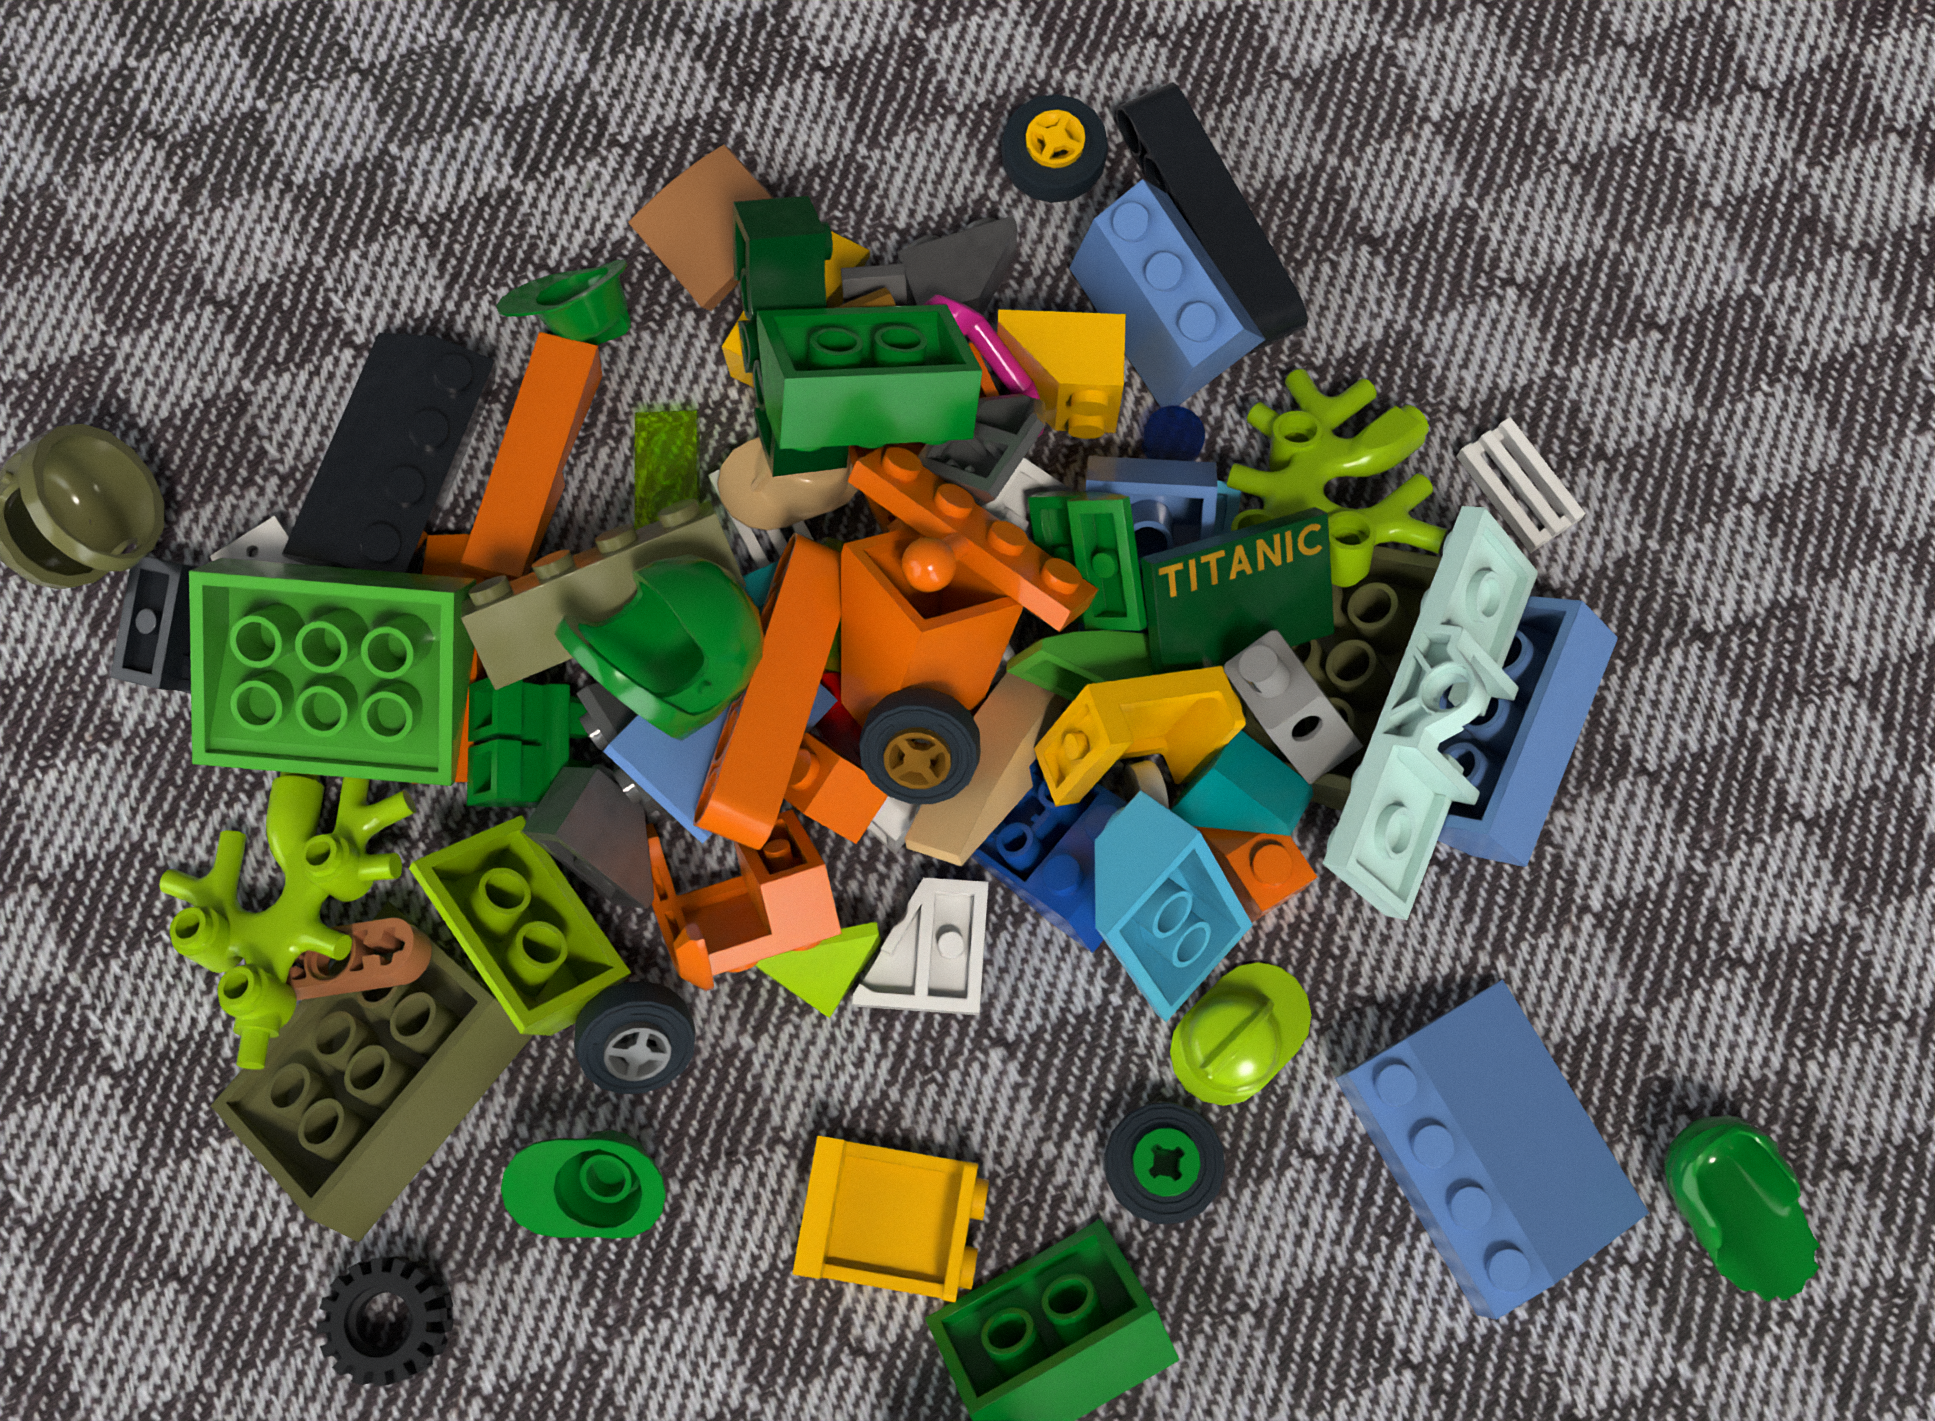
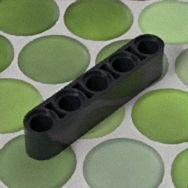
[1116,82,1308,354]

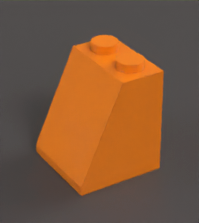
[841,527,1024,728]

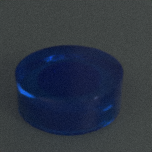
[1142,406,1205,461]

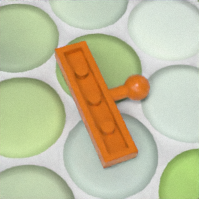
[847,444,1099,632]

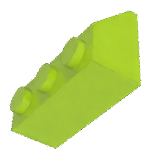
[409,815,631,1036]

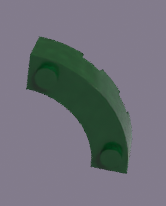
[733,196,849,477]

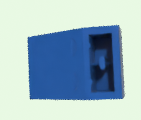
[970,758,1128,953]

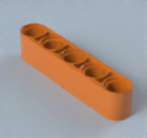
[693,533,841,850]

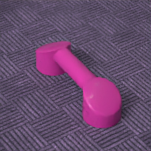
[923,294,1044,438]

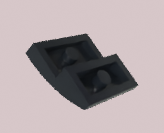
[110,556,200,694]

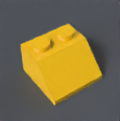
[997,309,1126,439]

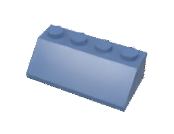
[1437,596,1618,867]

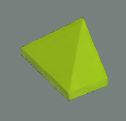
[754,922,882,1018]

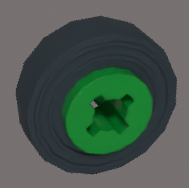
[1104,1102,1225,1224]

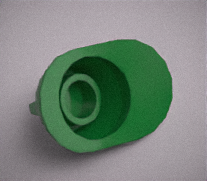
[496,259,631,345]
[500,1130,666,1239]

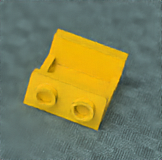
[1034,666,1246,807]
[792,1135,989,1303]

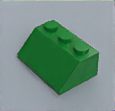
[757,304,983,452]
[925,1219,1180,1421]

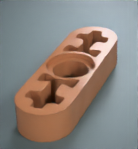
[286,918,432,1000]

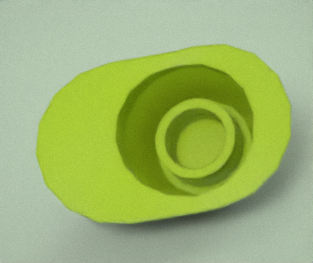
[1170,962,1312,1106]

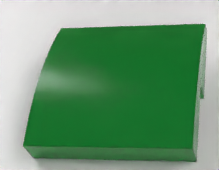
[1028,491,1147,631]

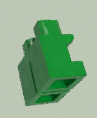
[467,677,593,808]

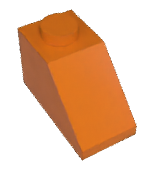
[784,732,888,844]
[1193,826,1317,923]

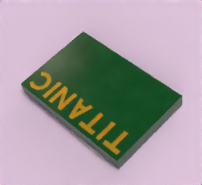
[1141,507,1334,675]

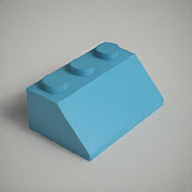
[1095,790,1253,1022]

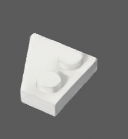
[852,877,988,1015]

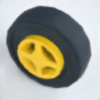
[1001,94,1109,203]

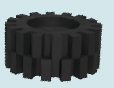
[316,1256,454,1387]

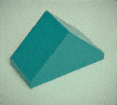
[1170,730,1314,836]

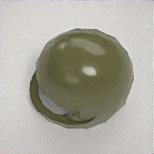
[0,424,164,590]

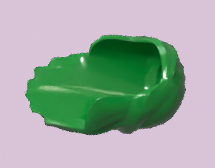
[1664,1115,1820,1302]

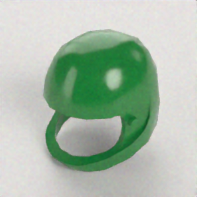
[554,554,764,741]

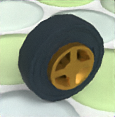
[859,688,981,804]

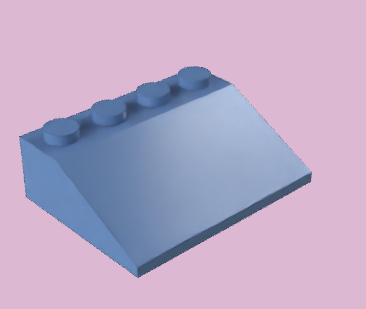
[1334,979,1649,1320]

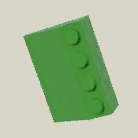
[189,558,476,786]

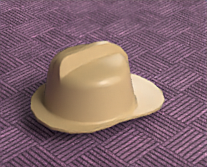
[717,437,859,531]

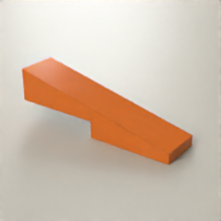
[461,332,603,582]

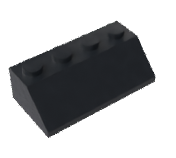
[282,333,495,574]

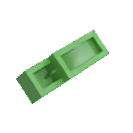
[1006,630,1153,701]

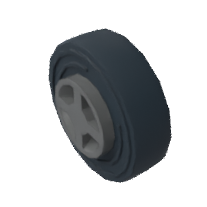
[574,981,696,1094]

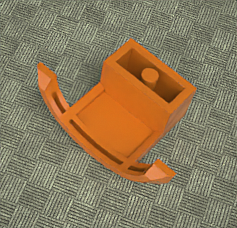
[646,809,842,991]

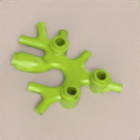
[1227,369,1448,587]
[159,772,416,1070]

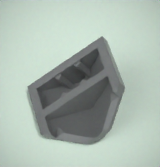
[918,394,1045,506]

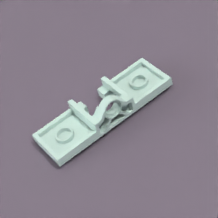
[1322,506,1538,920]

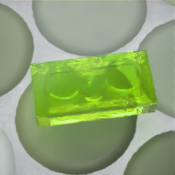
[634,410,700,530]

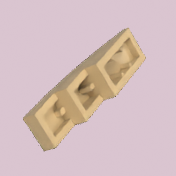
[904,638,1068,866]

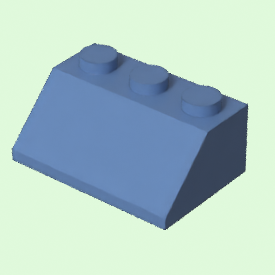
[1069,179,1266,414]

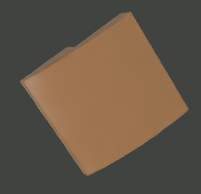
[628,145,773,311]

